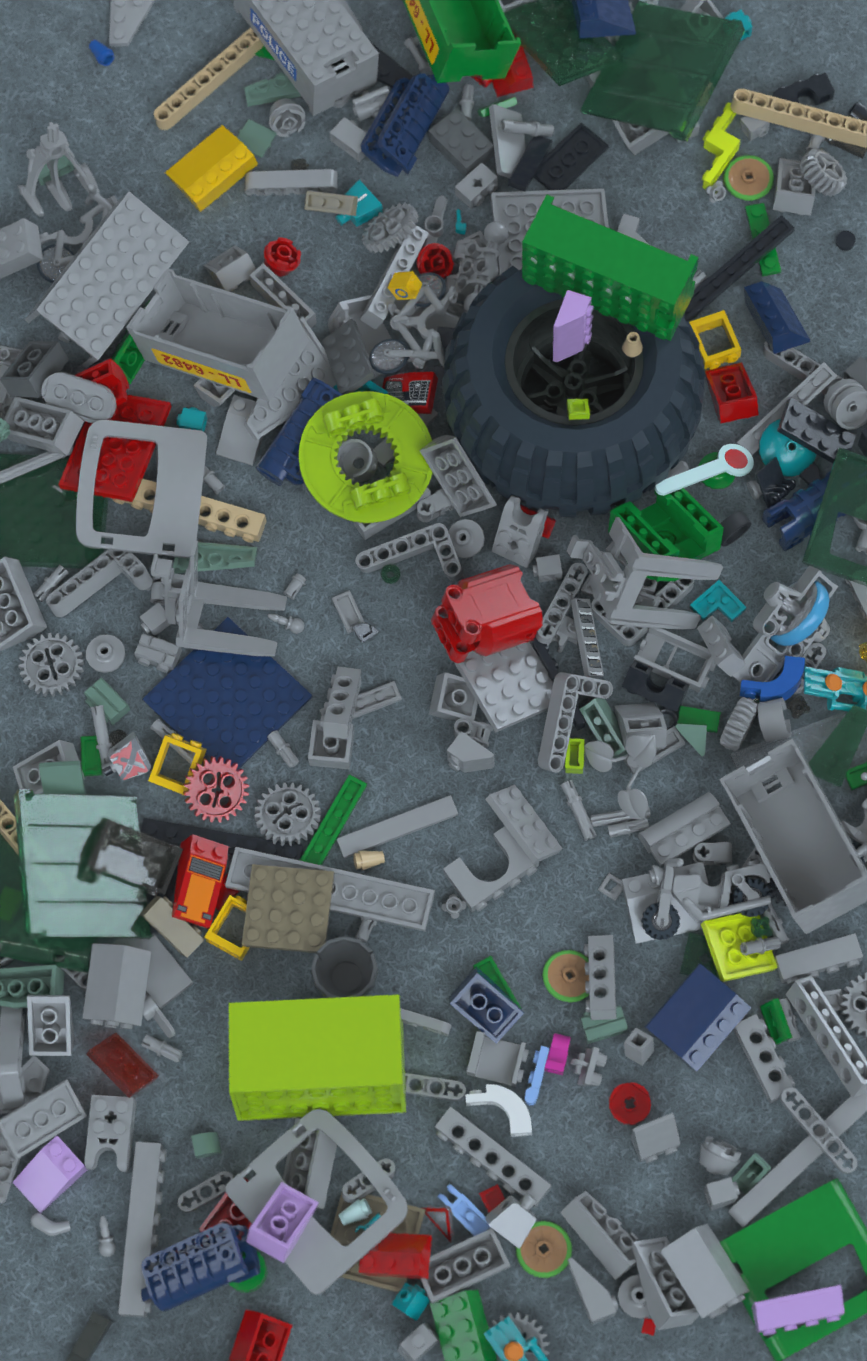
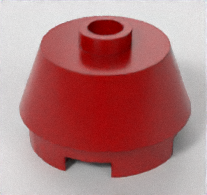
[264,238,301,277]
[416,243,454,282]

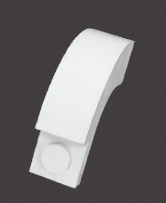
[465,1084,532,1137]

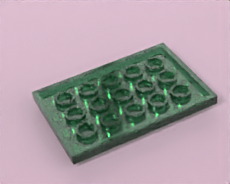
[504,0,623,87]

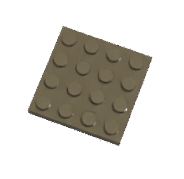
[242,864,335,953]
[330,1189,425,1293]

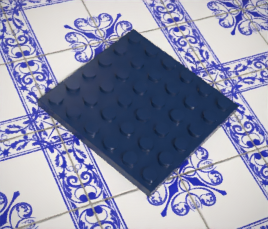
[142,617,313,780]

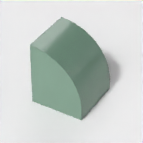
[191,1132,222,1159]

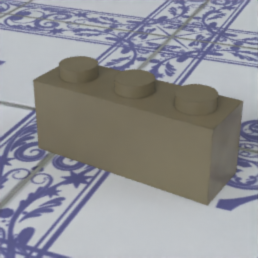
[140,896,204,958]

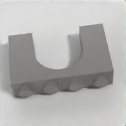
[443,826,539,912]

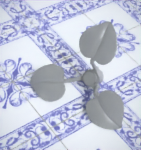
[584,734,656,820]

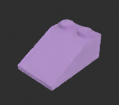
[13,1135,87,1213]
[246,1182,319,1263]

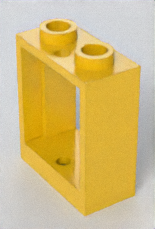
[689,310,741,370]
[148,733,207,796]
[204,895,250,961]

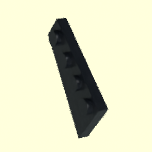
[339,42,413,91]

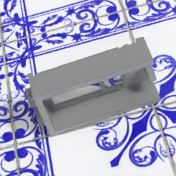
[633,627,717,693]

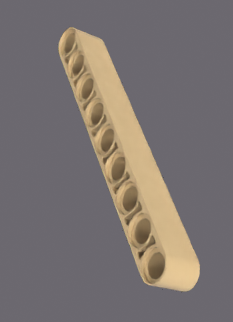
[154,28,264,130]
[731,89,867,148]

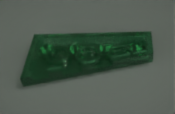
[808,705,867,787]

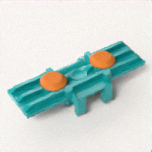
[804,666,867,716]
[484,1316,549,1361]

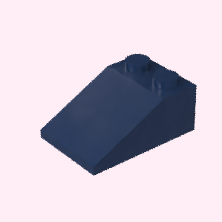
[449,967,524,1044]

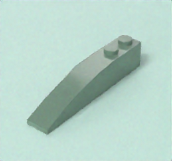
[0,965,65,1008]

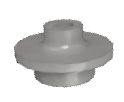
[448,519,485,558]
[86,634,125,673]
[618,1275,650,1319]

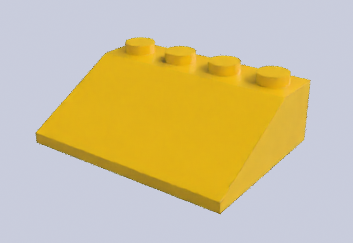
[165,125,258,212]

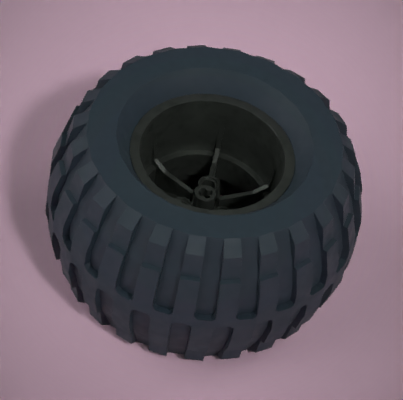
[442,266,705,518]

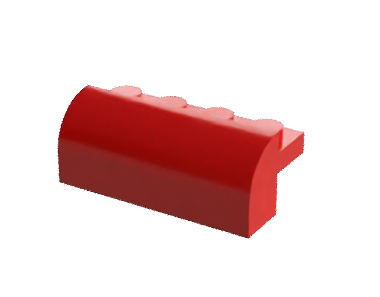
[74,358,130,421]

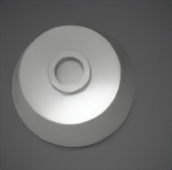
[269,98,306,137]
[699,1136,741,1175]

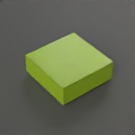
[567,399,590,420]

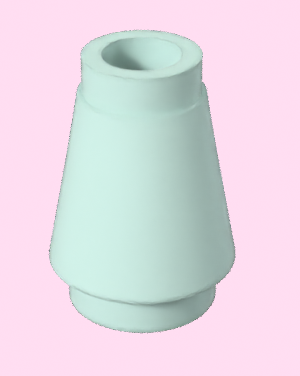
[339,1198,372,1226]

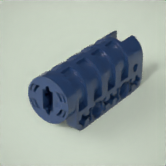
[762,457,867,551]

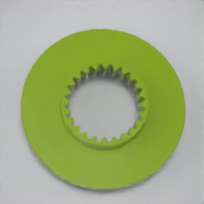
[299,391,432,523]

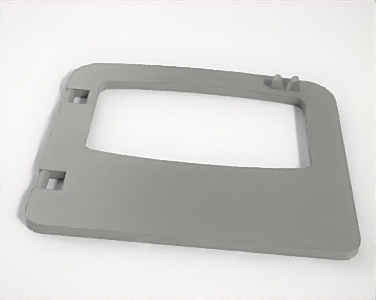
[76,420,207,558]
[225,1109,408,1295]

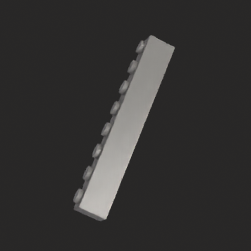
[118,1142,167,1318]

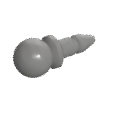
[268,614,304,634]
[98,1216,116,1257]

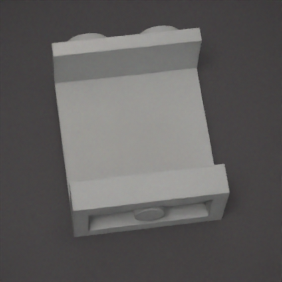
[467,1031,529,1087]

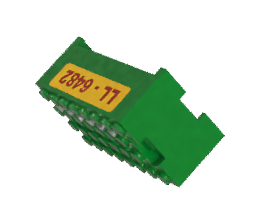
[403,0,521,83]

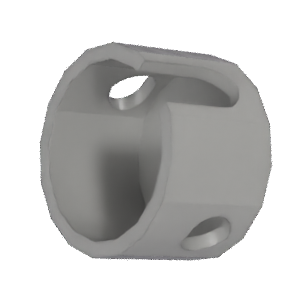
[337,439,378,482]
[758,698,792,742]

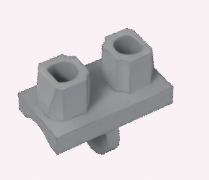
[570,1047,607,1087]

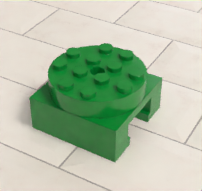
[608,488,724,582]

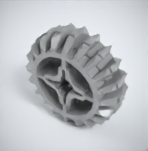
[799,148,847,197]
[720,697,758,751]

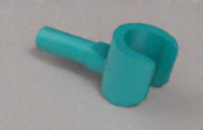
[455,209,467,235]
[355,1213,381,1233]

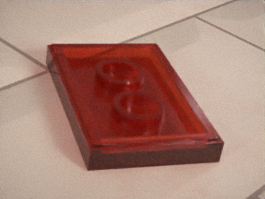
[86,1033,159,1098]

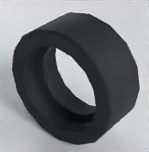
[720,511,752,547]

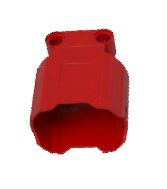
[431,564,543,663]

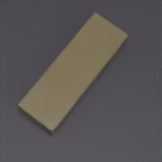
[304,191,358,216]

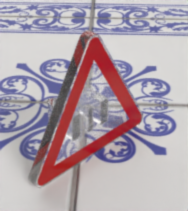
[421,1205,454,1243]

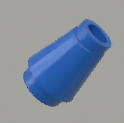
[89,40,114,66]

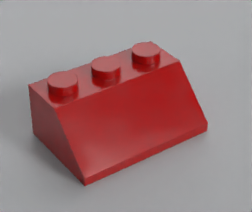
[492,30,533,98]
[358,1233,432,1279]
[229,1309,293,1361]

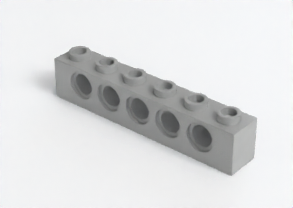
[359,225,429,330]
[786,976,867,1098]
[435,1106,551,1208]

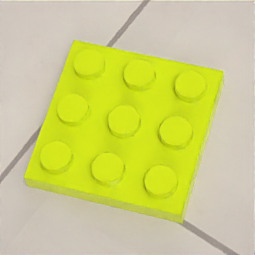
[701,913,778,982]

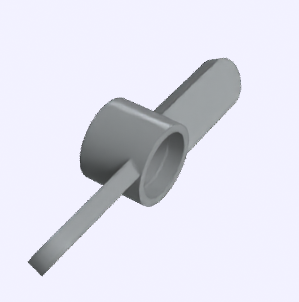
[423,196,447,248]
[143,992,175,1038]

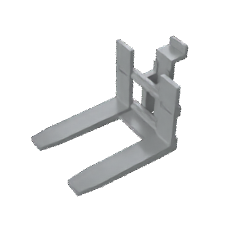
[567,517,723,629]
[151,540,287,656]

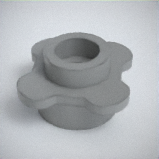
[706,181,726,203]
[442,894,466,919]

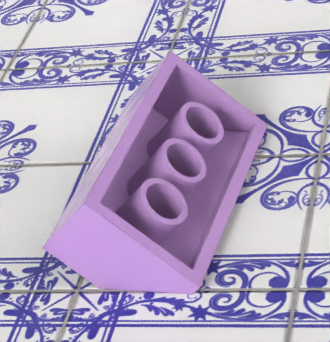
[553,290,594,362]
[751,1285,844,1336]

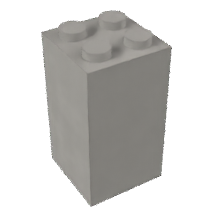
[82,944,151,1029]
[660,1223,749,1319]

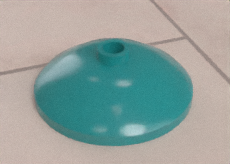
[759,419,817,477]

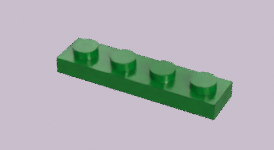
[745,203,781,277]

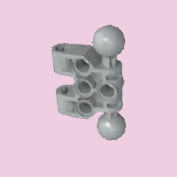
[443,221,508,313]

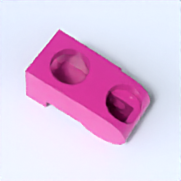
[545,1033,571,1076]

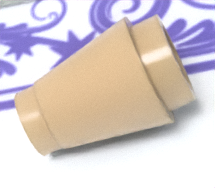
[622,332,643,357]
[353,851,385,871]

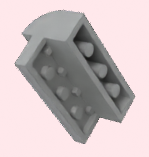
[638,792,731,867]

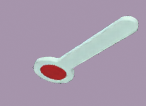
[655,444,754,496]

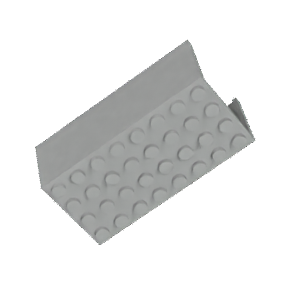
[24,192,189,369]

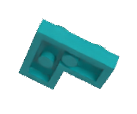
[690,580,747,622]

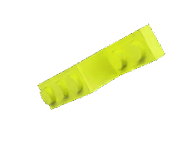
[702,102,741,189]

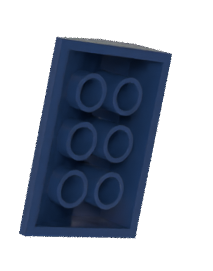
[571,0,636,38]
[645,963,751,1072]

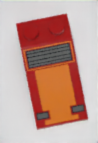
[172,834,229,929]

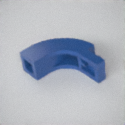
[740,656,805,703]

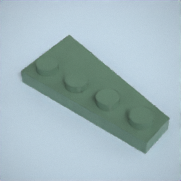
[244,72,302,107]
[173,542,257,574]

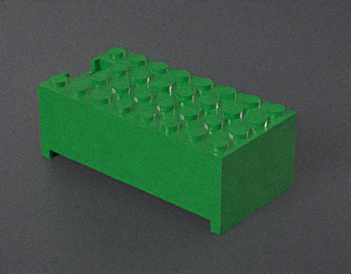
[522,194,699,341]

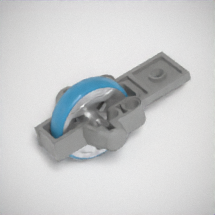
[732,566,839,683]

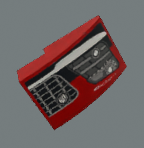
[382,372,438,414]

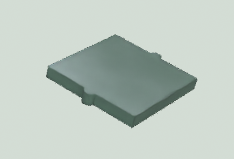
[237,119,277,158]

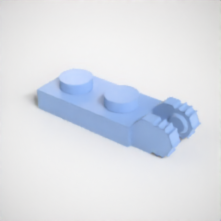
[524,1046,549,1106]
[437,1184,491,1236]

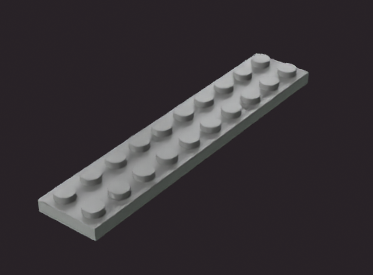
[225,847,435,932]

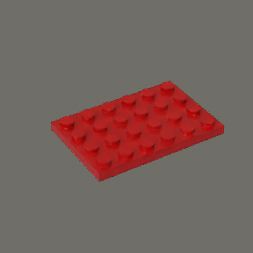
[58,395,172,502]

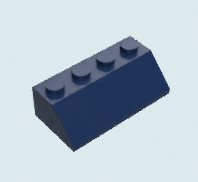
[744,281,810,354]

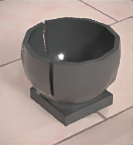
[311,936,379,998]

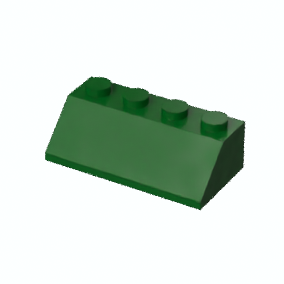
[111,300,151,385]

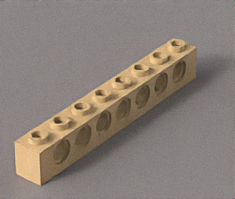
[111,479,267,543]

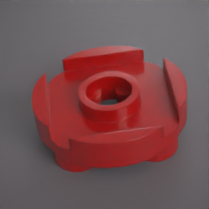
[609,1082,651,1126]

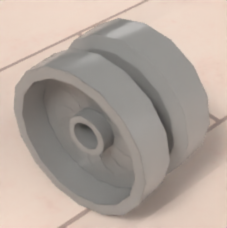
[824,379,867,430]

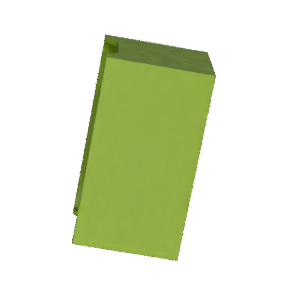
[229,995,406,1121]

